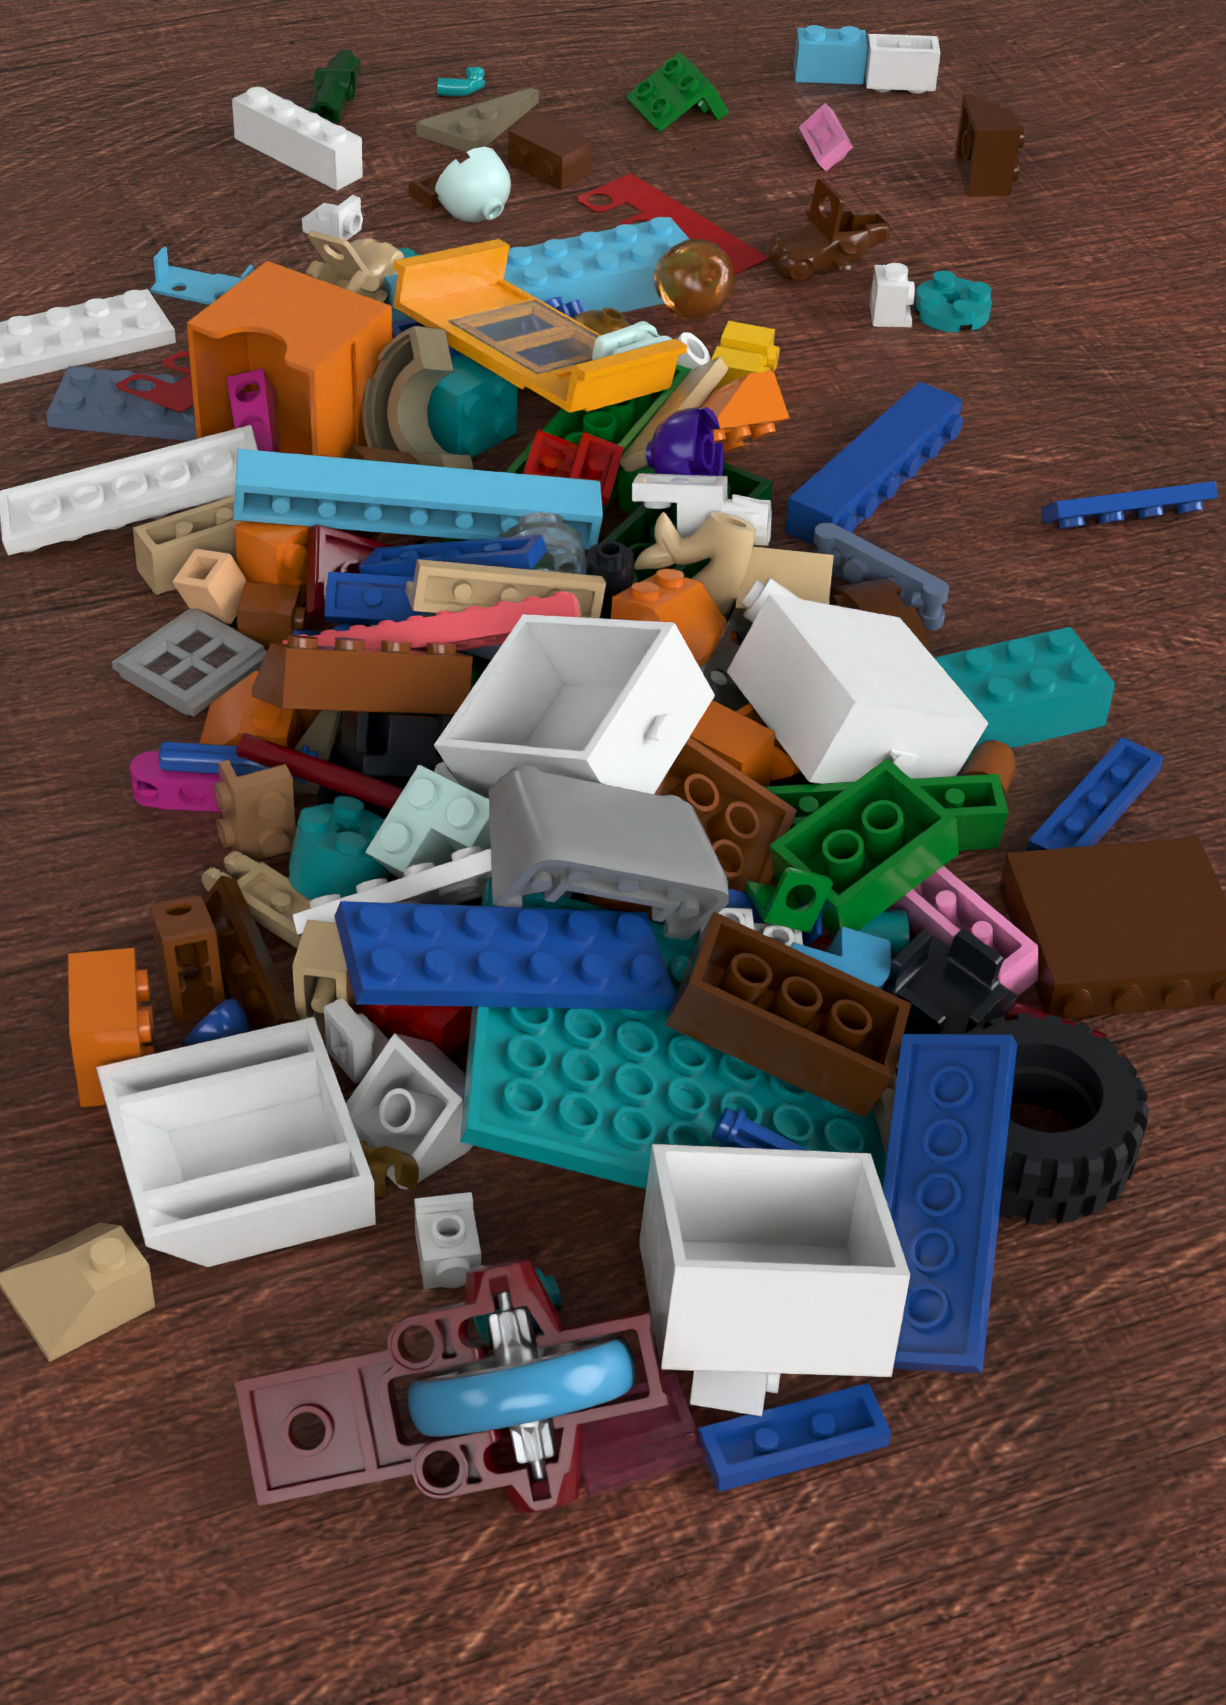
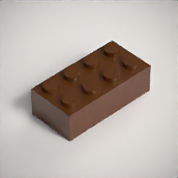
[665,912,911,1118]

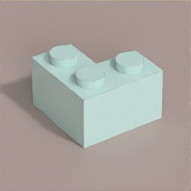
[365,765,491,878]

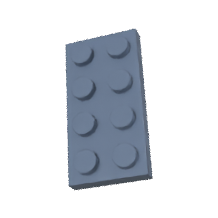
[46,366,197,441]

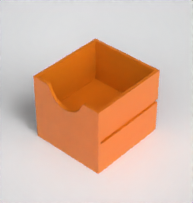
[187,261,392,458]

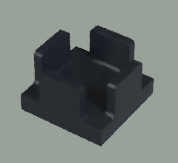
[333,711,452,777]
[881,929,1018,1034]

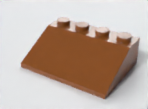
[582,737,797,924]

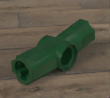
[309,50,361,124]

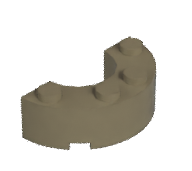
[362,326,474,470]

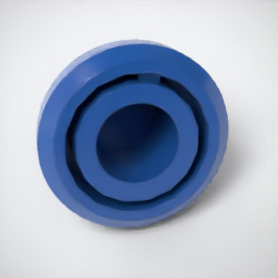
[181,999,249,1047]

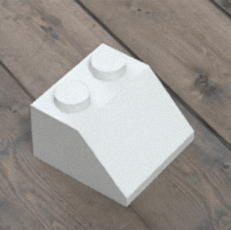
[346,1033,473,1190]

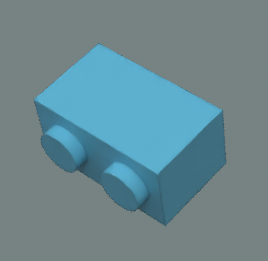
[794,25,868,84]

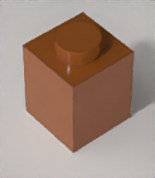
[237,581,309,649]

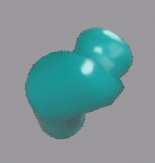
[437,67,486,97]

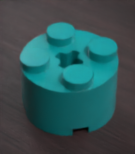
[288,796,391,900]

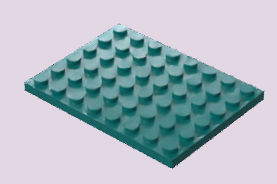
[460,876,887,1190]

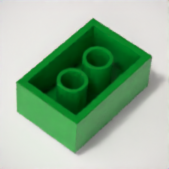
[769,759,959,936]

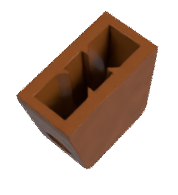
[149,895,225,1022]

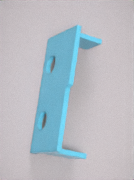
[150,247,254,305]

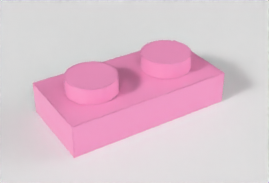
[799,103,853,172]

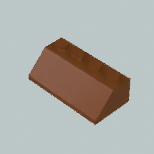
[252,635,473,715]

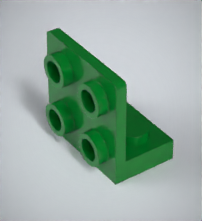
[626,52,729,132]

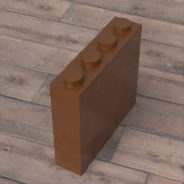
[999,837,1226,1019]

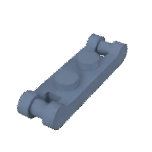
[812,523,949,630]

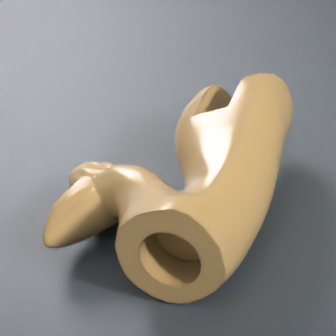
[634,511,756,619]

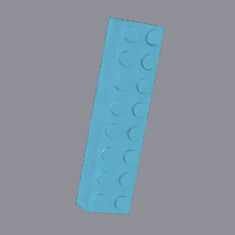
[384,217,704,341]

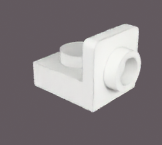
[302,195,363,241]
[324,998,389,1083]

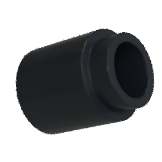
[586,540,633,612]

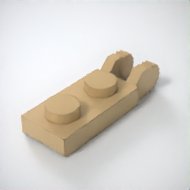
[201,851,311,949]

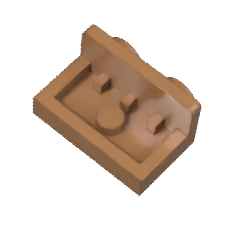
[213,760,296,861]

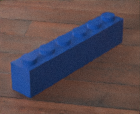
[785,381,963,547]

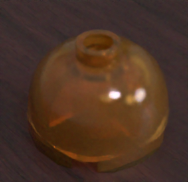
[654,239,735,320]

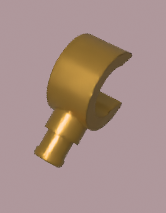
[360,1140,419,1199]

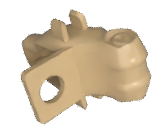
[306,231,404,302]

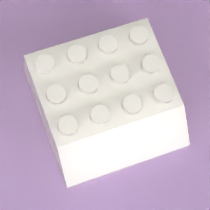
[96,1017,376,1267]

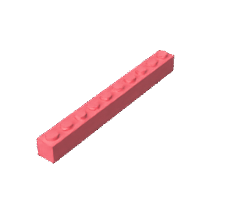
[283,591,581,652]

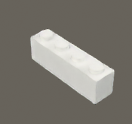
[232,86,363,190]

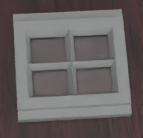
[112,608,267,716]

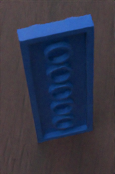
[334,901,676,1010]
[883,1034,1017,1374]

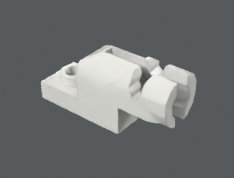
[632,473,772,546]

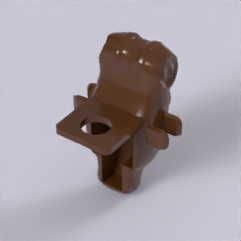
[766,178,891,281]

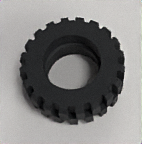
[965,1013,1149,1225]

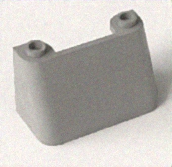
[489,765,729,940]

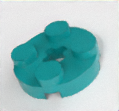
[913,271,992,332]

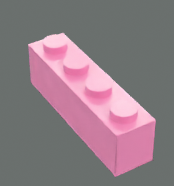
[886,866,1038,996]

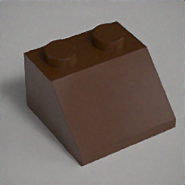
[954,94,1024,196]

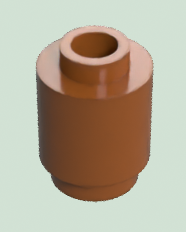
[961,740,1016,797]

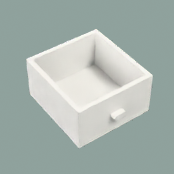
[727,593,988,784]
[434,614,715,799]
[639,1144,910,1377]

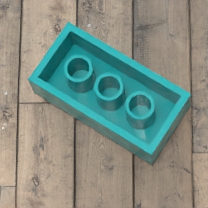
[934,627,1115,759]

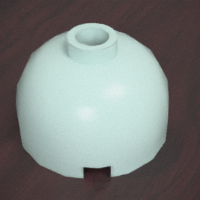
[435,147,511,222]

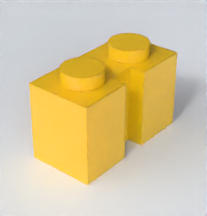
[711,321,780,391]

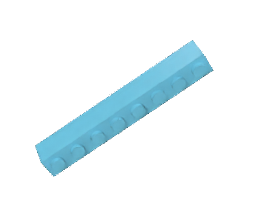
[233,449,603,550]

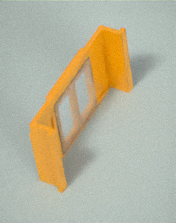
[392,239,688,413]

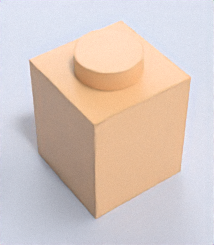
[172,548,248,625]

